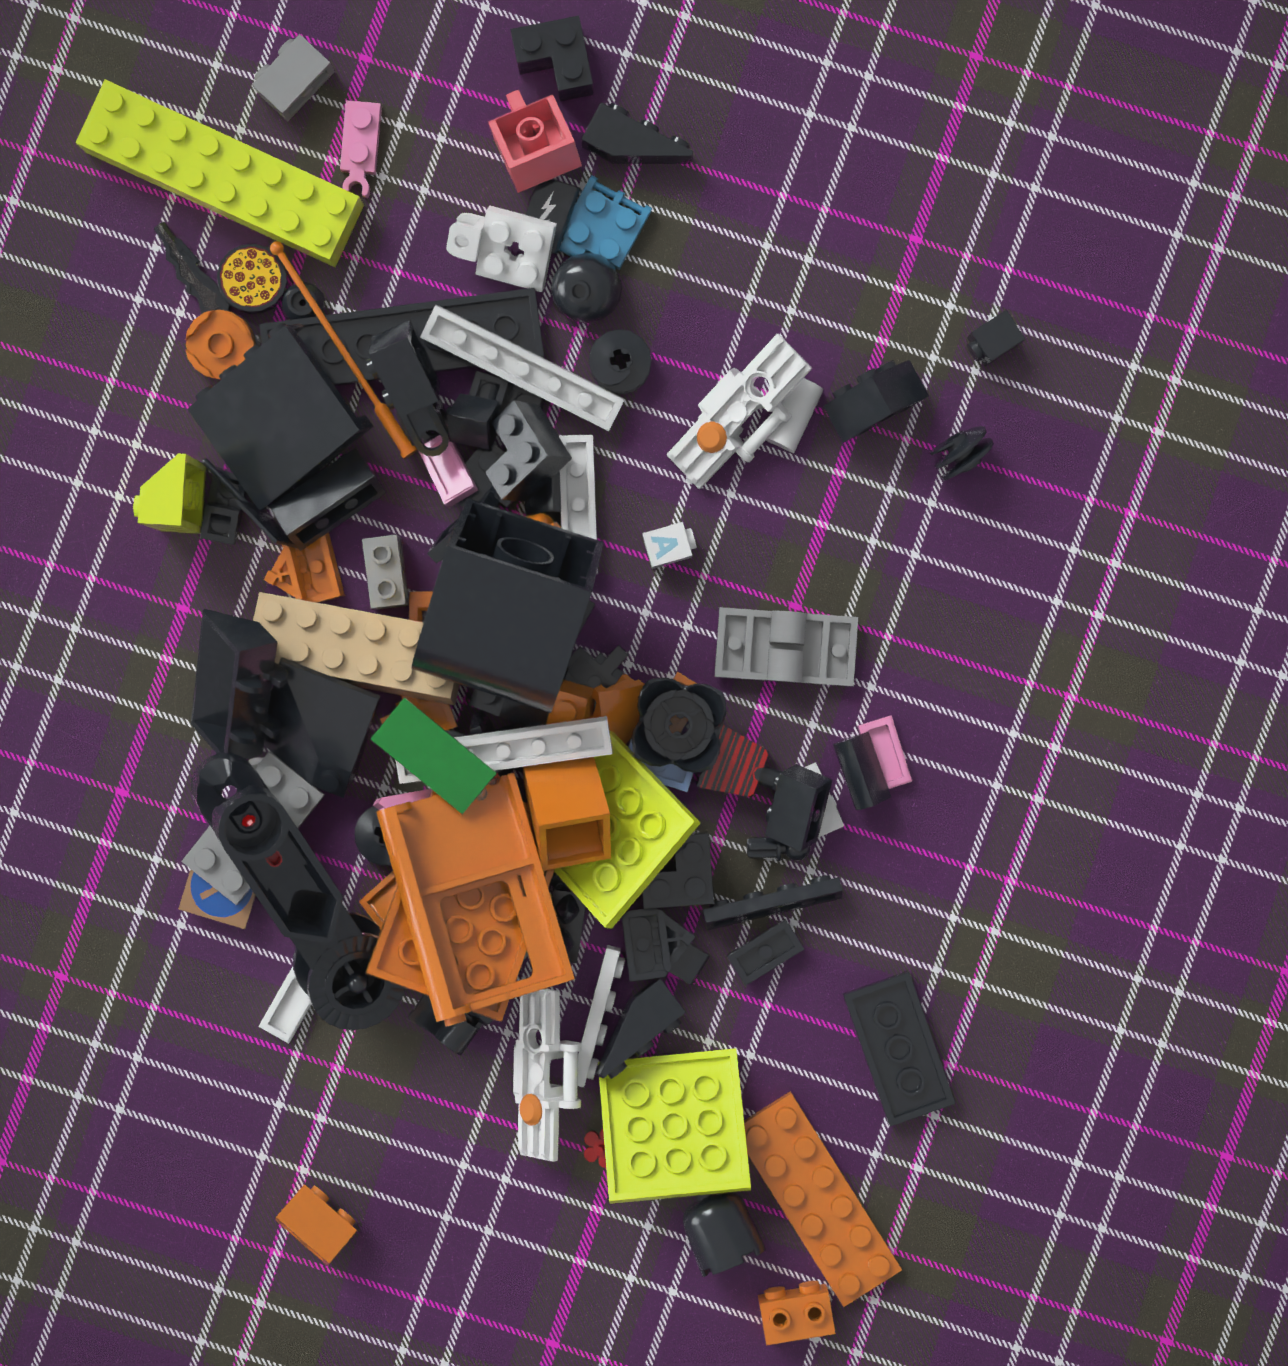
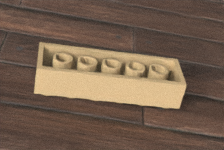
[253,592,460,705]

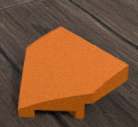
[264,532,345,603]
[589,674,644,744]

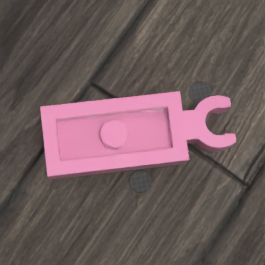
[340,100,382,199]

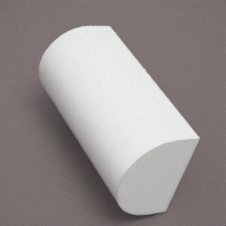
[765,378,823,454]

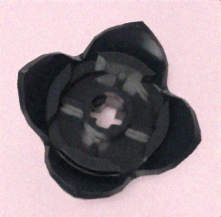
[631,677,727,773]

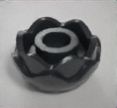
[282,282,325,320]

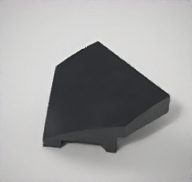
[621,908,695,982]

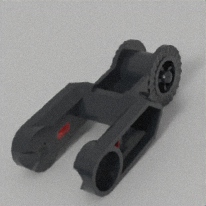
[191,753,405,1030]

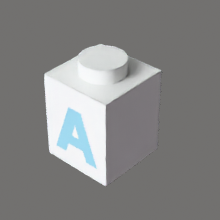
[642,522,697,569]

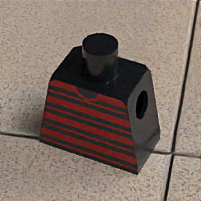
[696,725,783,797]

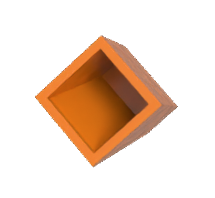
[523,757,611,871]

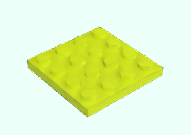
[554,730,701,929]
[598,1048,751,1204]

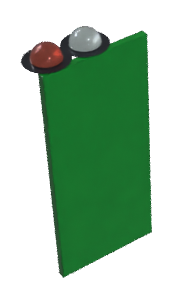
[371,697,500,814]

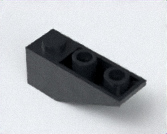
[581,102,693,164]
[595,979,686,1079]

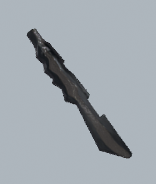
[154,222,261,345]

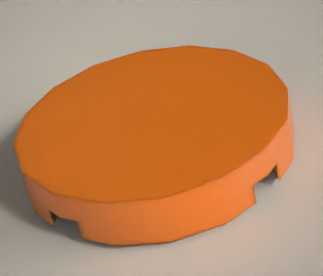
[185,310,256,379]

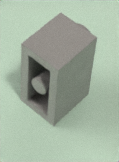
[252,34,335,122]

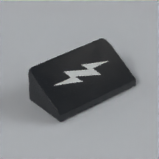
[526,179,580,255]

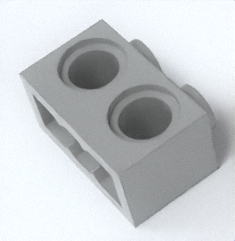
[362,534,409,610]

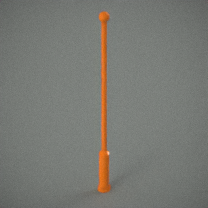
[270,241,417,459]

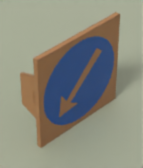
[178,870,256,929]

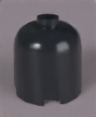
[683,1192,766,1277]

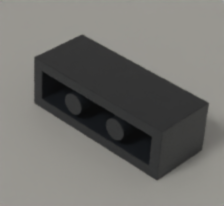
[269,448,387,551]

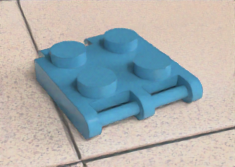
[559,175,653,270]

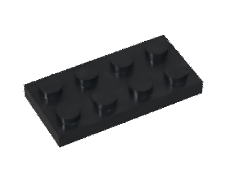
[842,971,956,1127]

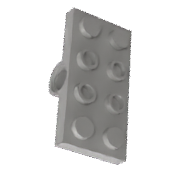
[714,607,858,686]
[181,752,325,905]

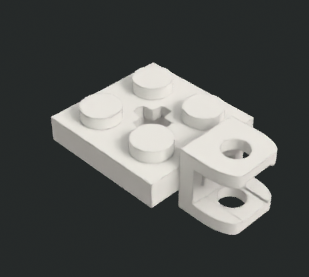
[446,206,557,292]

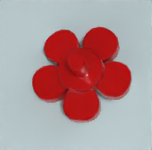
[584,1129,606,1168]

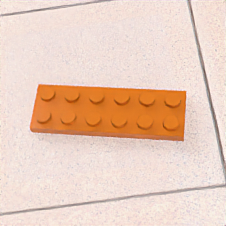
[744,1091,902,1307]

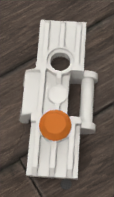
[666,334,812,489]
[513,989,581,1162]

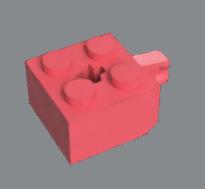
[488,90,582,193]

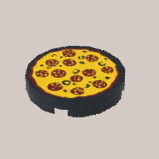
[217,244,287,314]

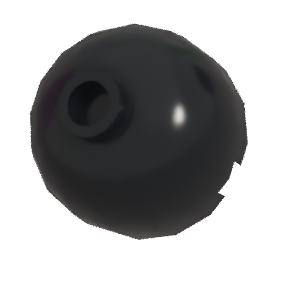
[551,252,622,324]

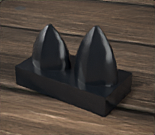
[552,889,586,963]

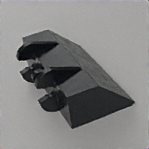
[191,609,288,759]

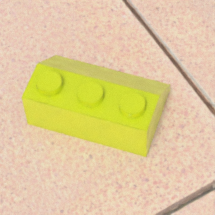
[133,453,206,534]

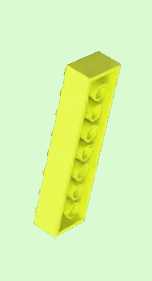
[75,79,364,267]

